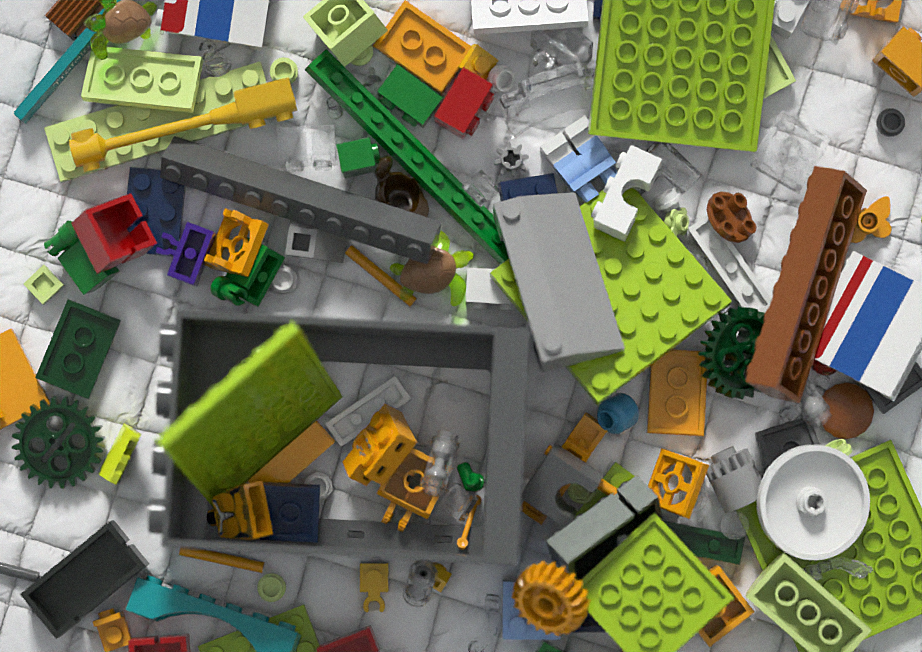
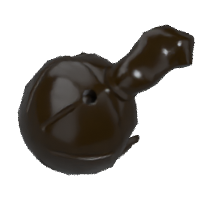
[374,156,430,217]

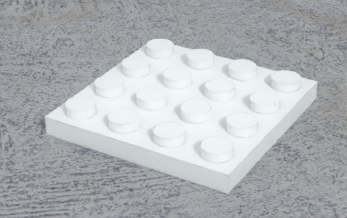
[471,0,588,35]

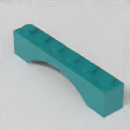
[125,575,301,652]

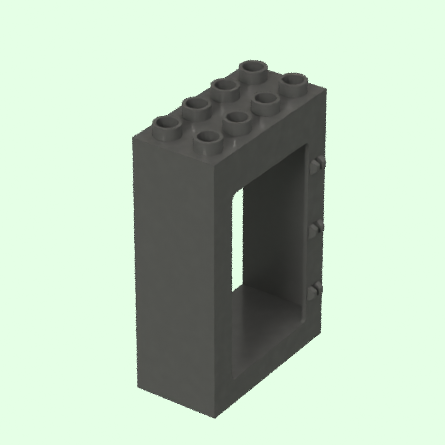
[148,310,530,565]

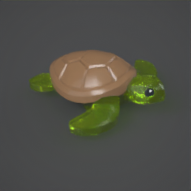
[84,0,157,60]
[389,230,474,306]

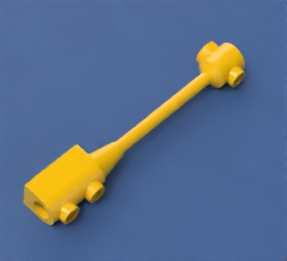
[69,77,298,172]

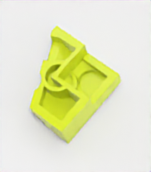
[98,423,142,485]

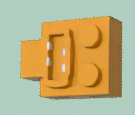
[342,404,417,486]

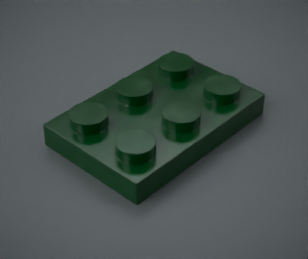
[35,299,121,399]

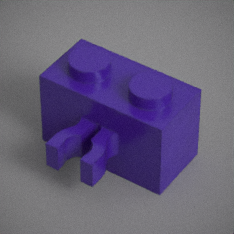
[156,222,217,287]

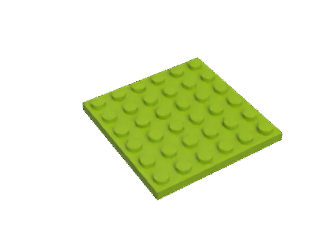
[588,0,775,152]
[490,187,732,406]
[156,322,343,507]
[735,440,922,652]

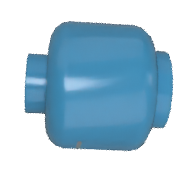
[597,393,639,434]

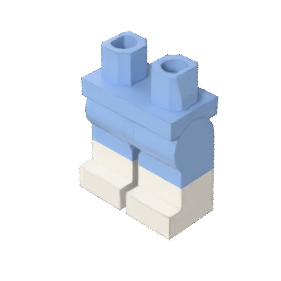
[540,115,617,202]

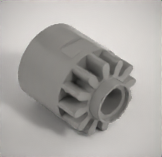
[706,446,762,514]

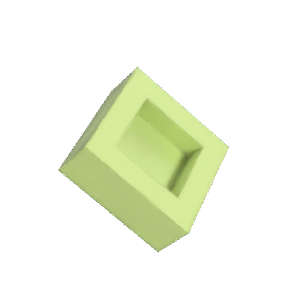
[24,265,65,305]

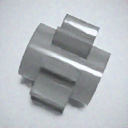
[494,142,529,178]

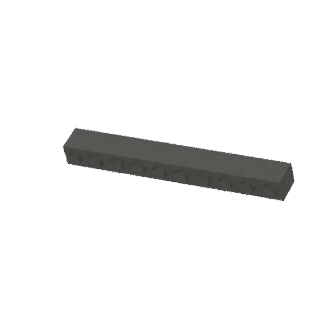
[160,136,442,264]

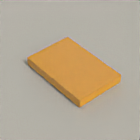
[372,0,472,95]
[0,328,50,430]
[647,349,707,436]

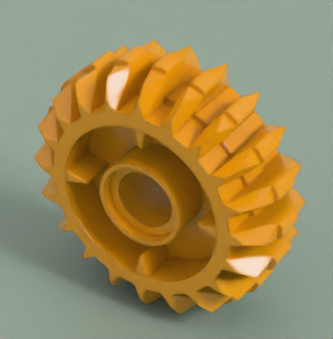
[511,561,590,637]

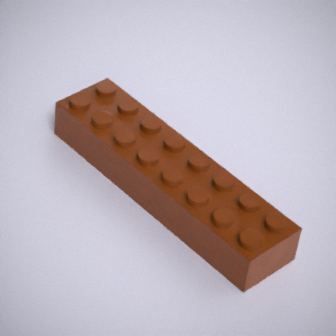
[745,166,867,404]

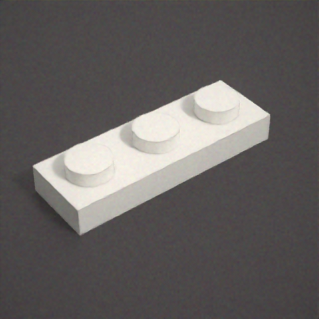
[325,376,411,447]

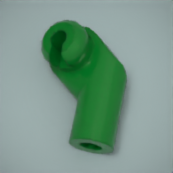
[457,462,485,492]

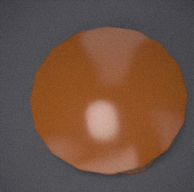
[707,191,757,243]
[819,383,874,439]

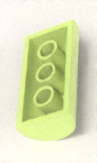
[746,553,872,652]

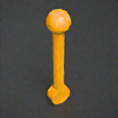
[457,495,482,550]

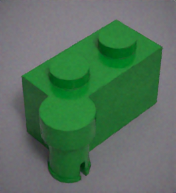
[44,221,120,295]
[210,237,285,307]

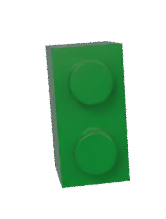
[377,64,443,128]
[336,137,380,178]

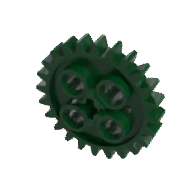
[698,306,765,400]
[11,396,105,489]

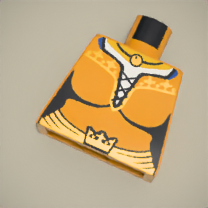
[206,480,273,539]

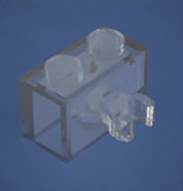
[530,28,593,78]

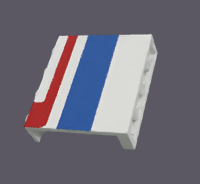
[155,0,269,51]
[814,251,922,401]

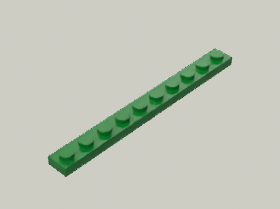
[305,49,509,265]

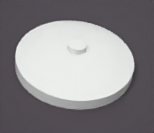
[757,445,870,560]

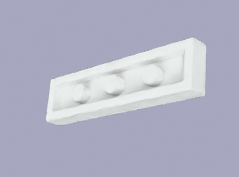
[687,215,771,313]

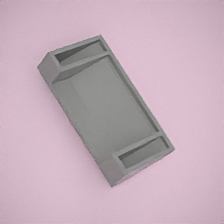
[493,192,625,373]

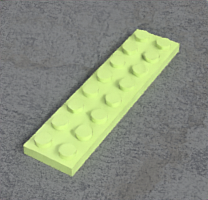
[44,62,276,182]

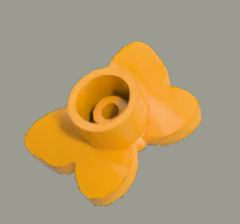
[851,196,892,243]

